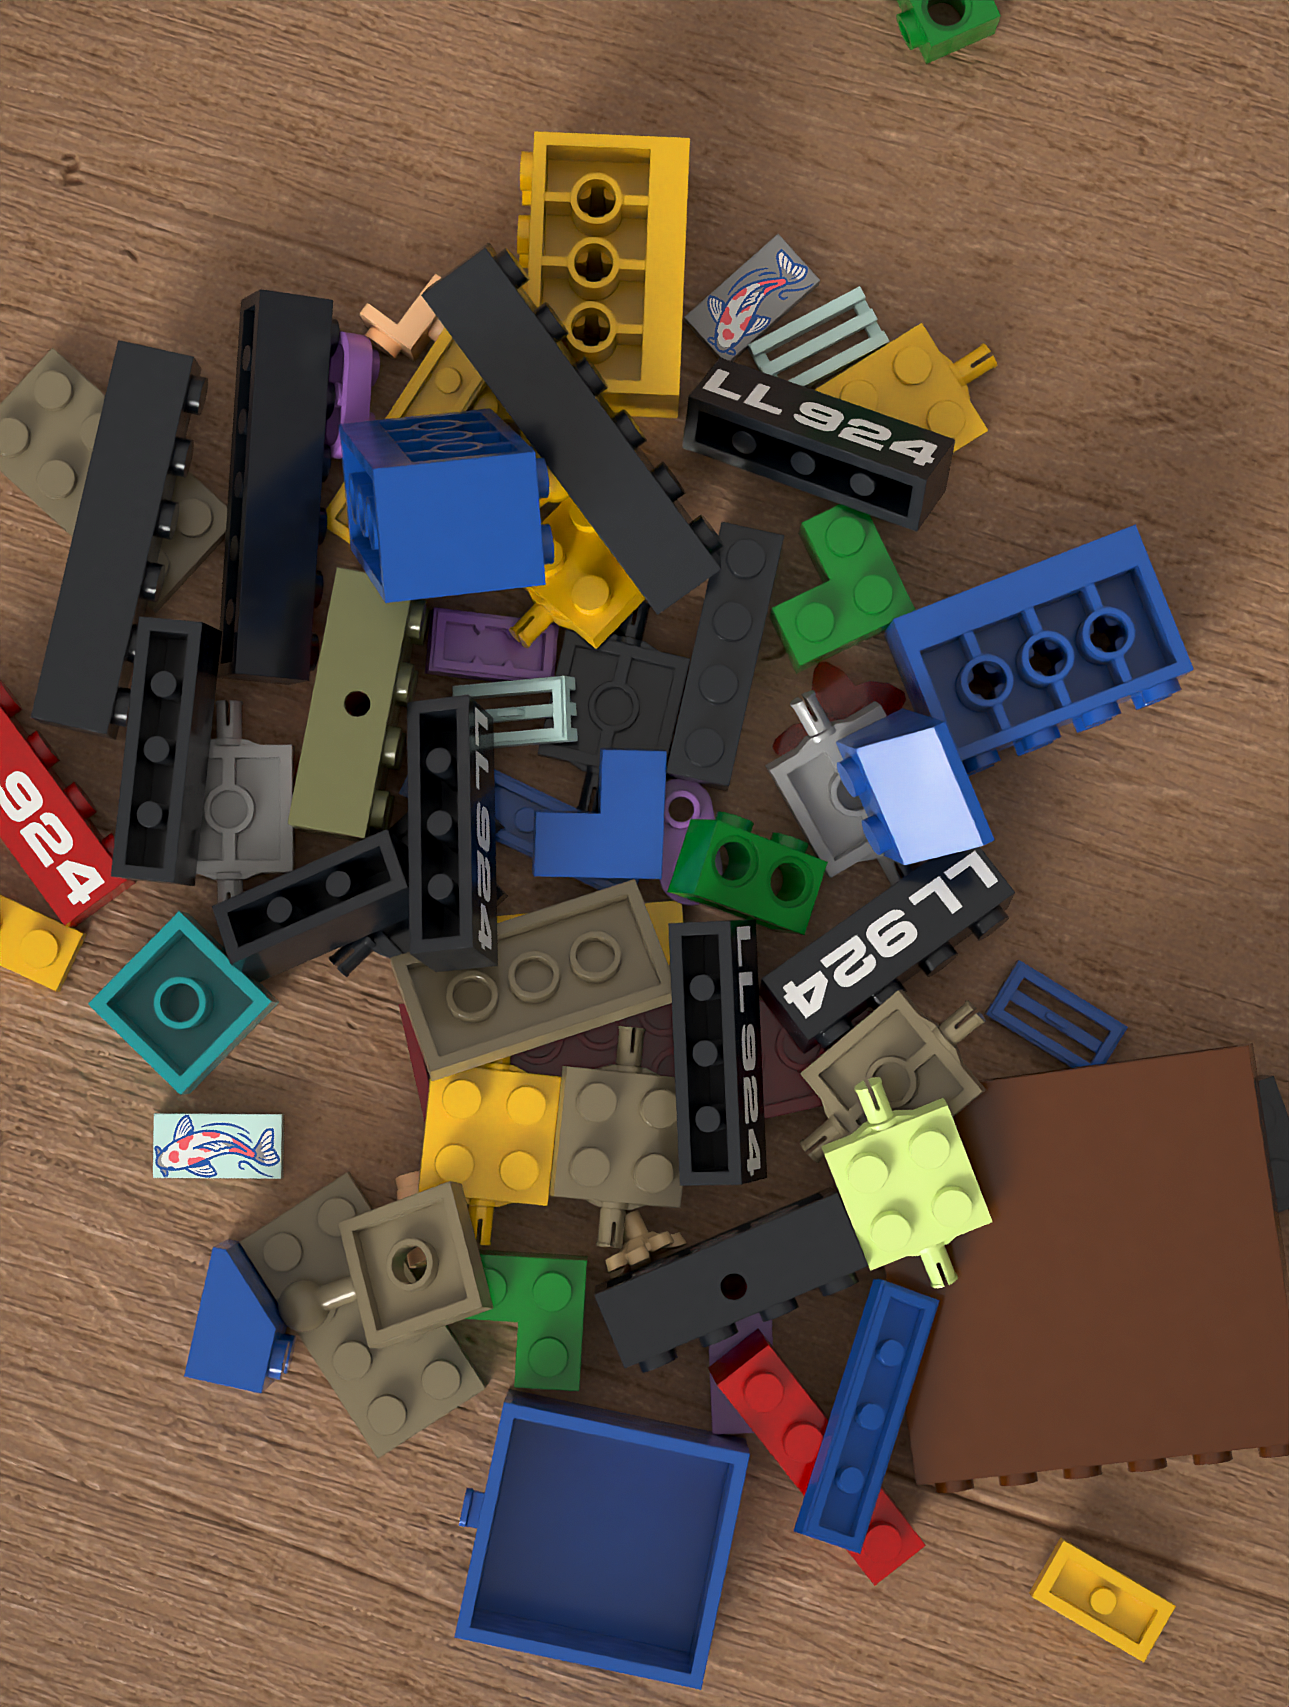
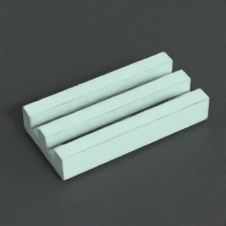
[748,286,890,388]
[452,676,578,748]

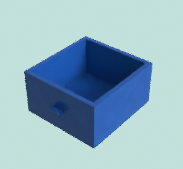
[454,1389,750,1690]

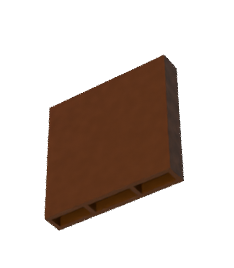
[885,1043,1289,1493]

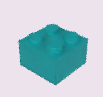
[88,911,279,1095]

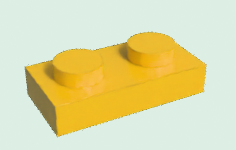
[0,894,87,992]
[1029,1537,1176,1662]

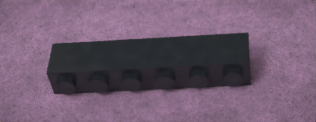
[421,243,724,615]
[217,289,339,685]
[31,340,208,740]

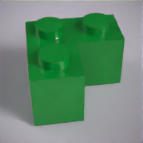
[769,504,916,674]
[465,1249,588,1391]

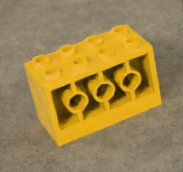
[517,131,690,418]

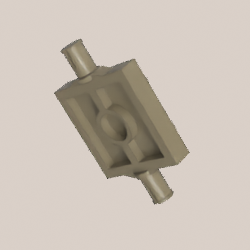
[800,989,986,1163]
[549,1026,683,1248]

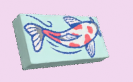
[153,1113,284,1179]

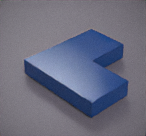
[532,748,667,879]

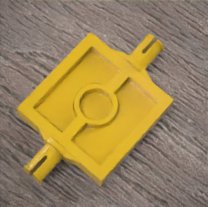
[815,323,998,453]
[509,497,645,649]
[418,1056,561,1245]

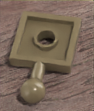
[278,1181,493,1349]

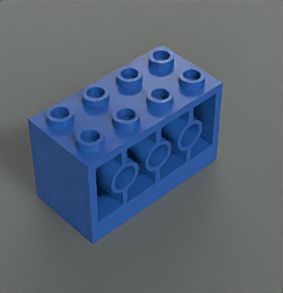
[339,408,554,603]
[884,524,1194,776]

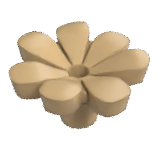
[605,1210,687,1278]

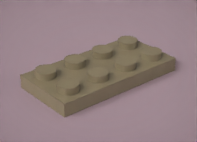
[0,347,227,613]
[390,879,672,1081]
[239,1172,487,1459]

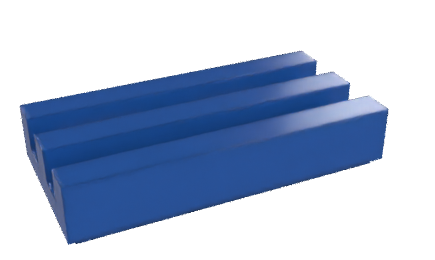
[984,960,1128,1068]

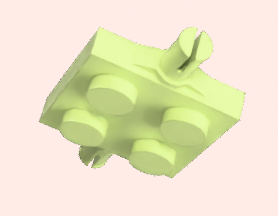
[821,1077,993,1288]

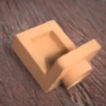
[359,274,445,362]

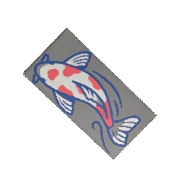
[684,234,820,362]

